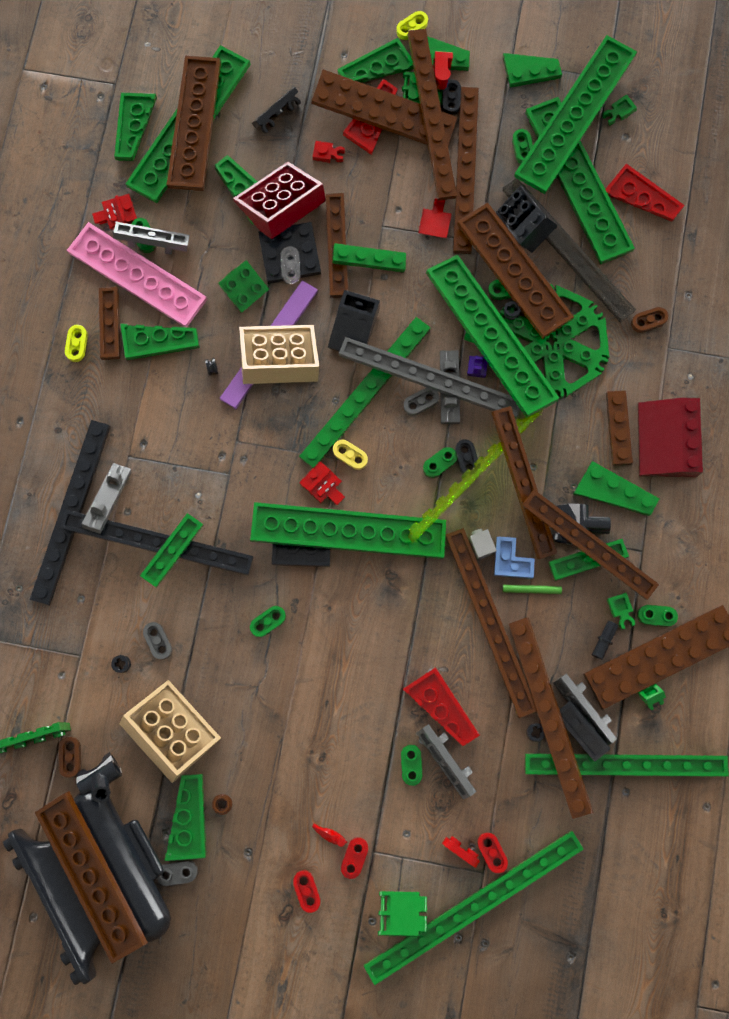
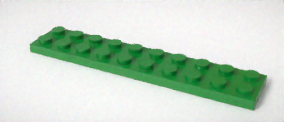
[514,35,637,194]
[126,45,251,204]
[525,97,635,265]
[426,255,559,418]
[250,502,446,559]

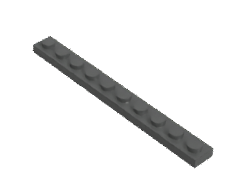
[339,337,520,419]

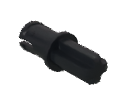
[591,621,618,660]

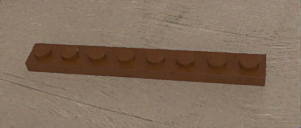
[491,406,557,559]
[521,490,659,600]

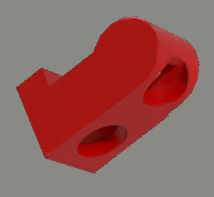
[433,51,453,89]

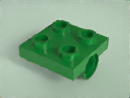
[217,260,269,313]

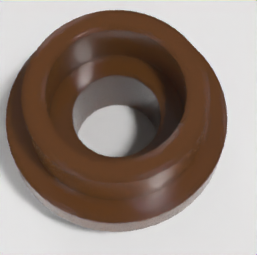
[212,794,233,815]

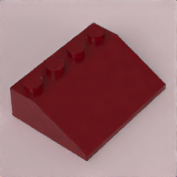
[233,162,326,239]
[638,398,703,477]

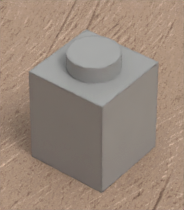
[468,529,497,561]

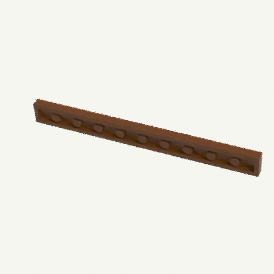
[407,29,457,201]
[453,87,479,254]
[445,528,537,718]
[509,617,594,819]

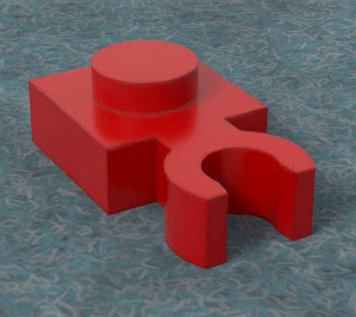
[312,141,345,163]

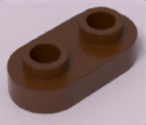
[631,307,669,333]
[59,737,81,778]

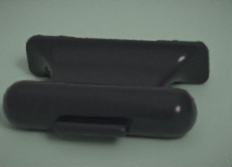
[3,792,171,985]

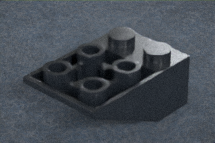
[496,185,558,253]
[328,290,380,352]

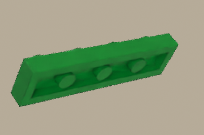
[332,243,406,273]
[140,513,204,588]
[548,539,629,581]

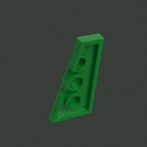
[337,38,414,83]
[114,92,157,161]
[215,155,257,225]
[120,324,200,360]
[573,461,660,516]
[0,722,71,754]
[165,774,206,861]

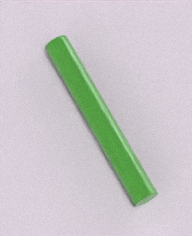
[503,584,562,594]

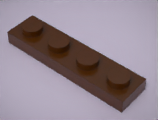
[99,287,120,360]
[606,391,633,466]

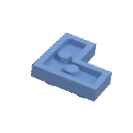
[494,537,535,579]

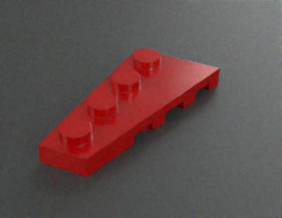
[343,79,398,155]
[605,163,685,222]
[403,667,480,746]

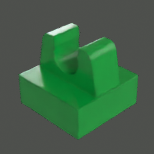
[638,683,666,710]

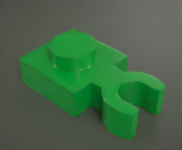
[603,94,637,126]
[607,593,635,630]

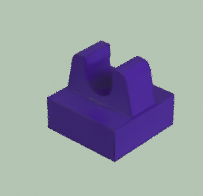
[467,356,488,378]

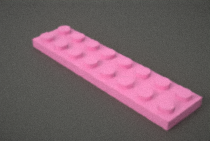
[67,222,208,328]

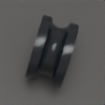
[504,301,521,320]
[205,358,218,376]
[111,655,131,673]
[526,723,545,742]

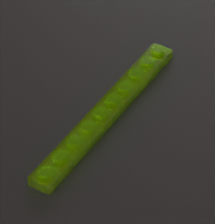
[408,409,544,543]

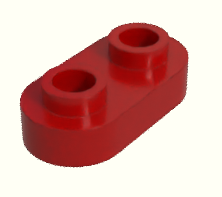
[477,832,508,873]
[442,836,480,868]
[341,837,368,879]
[293,870,321,913]

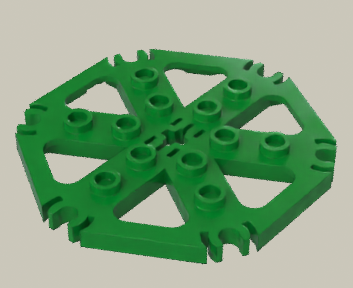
[500,284,610,399]

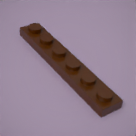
[326,193,348,298]

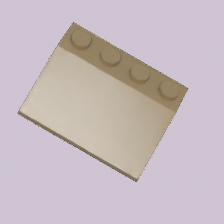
[239,325,319,384]
[119,680,221,783]

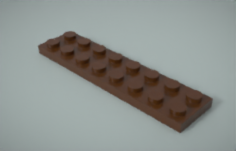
[167,55,221,191]
[311,69,457,145]
[457,203,574,339]
[584,605,729,710]
[35,791,148,964]

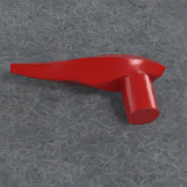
[312,824,347,847]

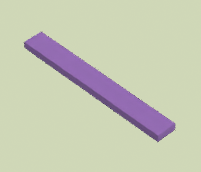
[220,280,318,410]

